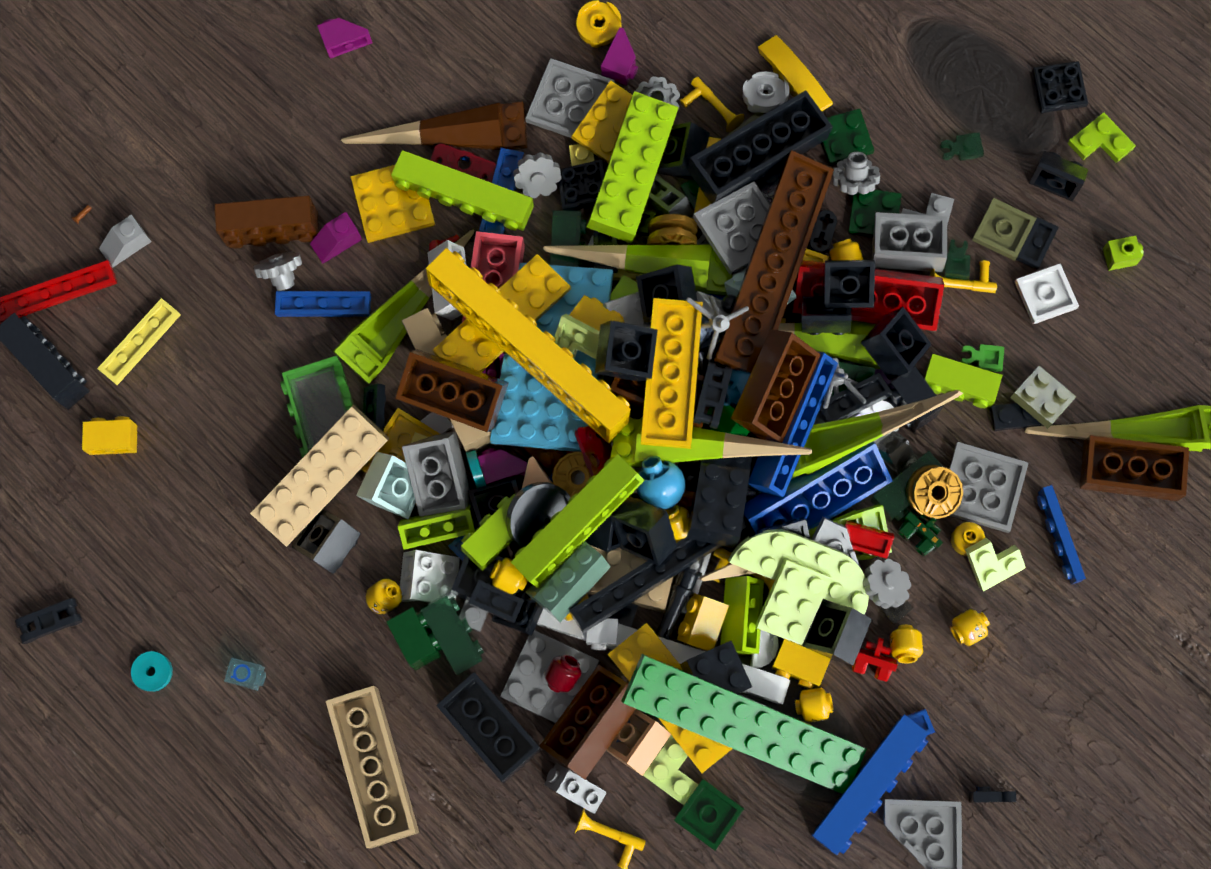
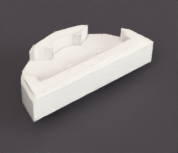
[750,630,779,668]

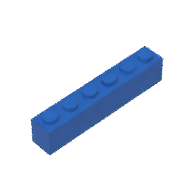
[748,352,838,497]
[811,714,929,855]

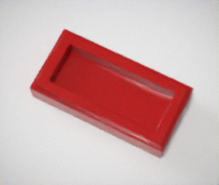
[845,520,895,559]

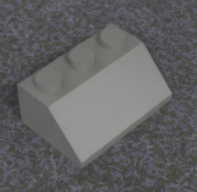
[871,212,947,272]
[402,431,471,517]

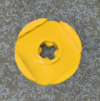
[576,0,621,48]

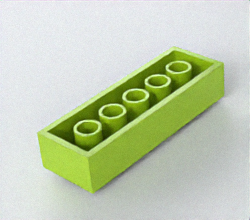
[587,91,679,243]

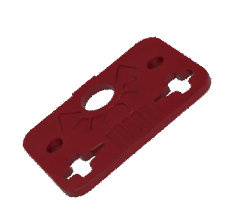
[430,144,496,183]
[575,426,612,477]

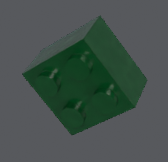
[386,607,442,671]

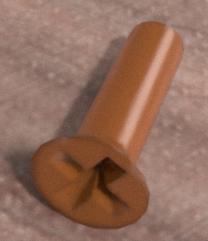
[71,205,92,225]

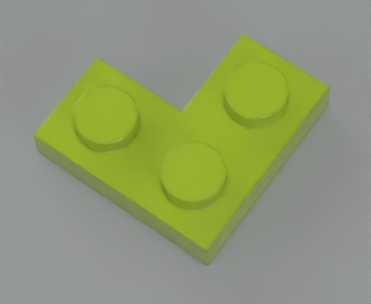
[1067,113,1136,163]

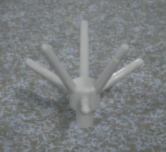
[686,295,749,360]
[823,358,866,409]

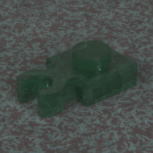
[940,132,984,161]
[944,239,971,280]

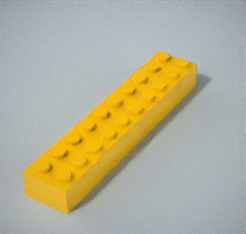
[426,248,631,443]

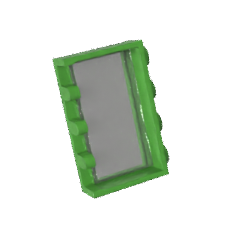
[280,356,353,458]

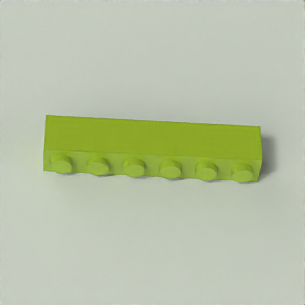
[391,150,534,231]
[511,454,645,588]

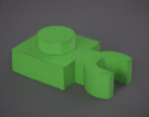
[961,344,1004,372]

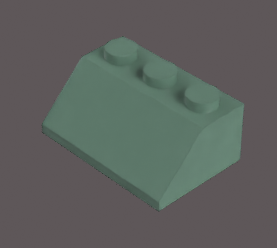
[526,541,611,623]

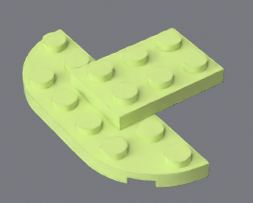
[728,529,869,645]

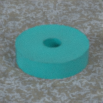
[466,450,486,488]
[131,651,173,692]

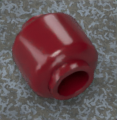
[544,654,581,692]

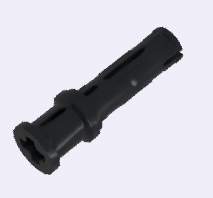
[655,567,702,640]

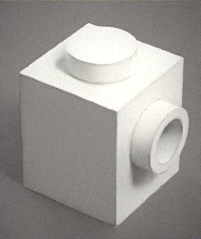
[582,618,619,650]

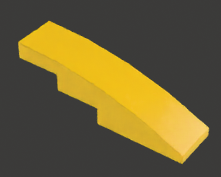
[758,35,833,111]

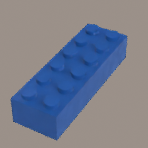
[743,442,892,536]

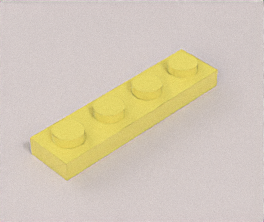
[97,298,181,385]

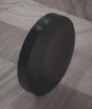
[506,482,571,548]

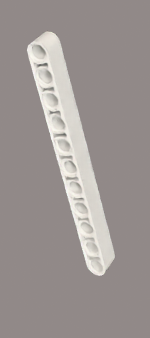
[537,609,790,705]

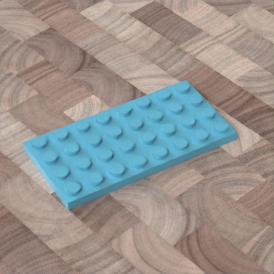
[490,263,614,452]

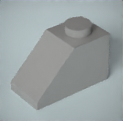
[99,215,151,268]

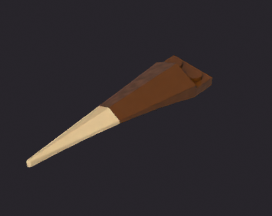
[341,102,528,150]

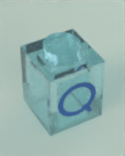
[224,657,266,691]

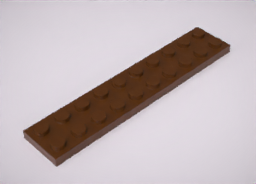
[714,150,834,373]

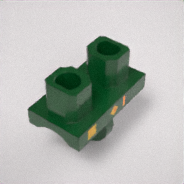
[897,512,943,557]

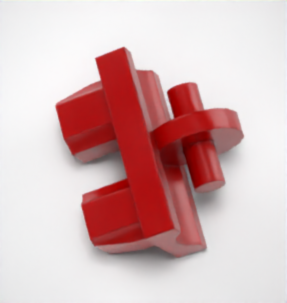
[852,637,898,682]

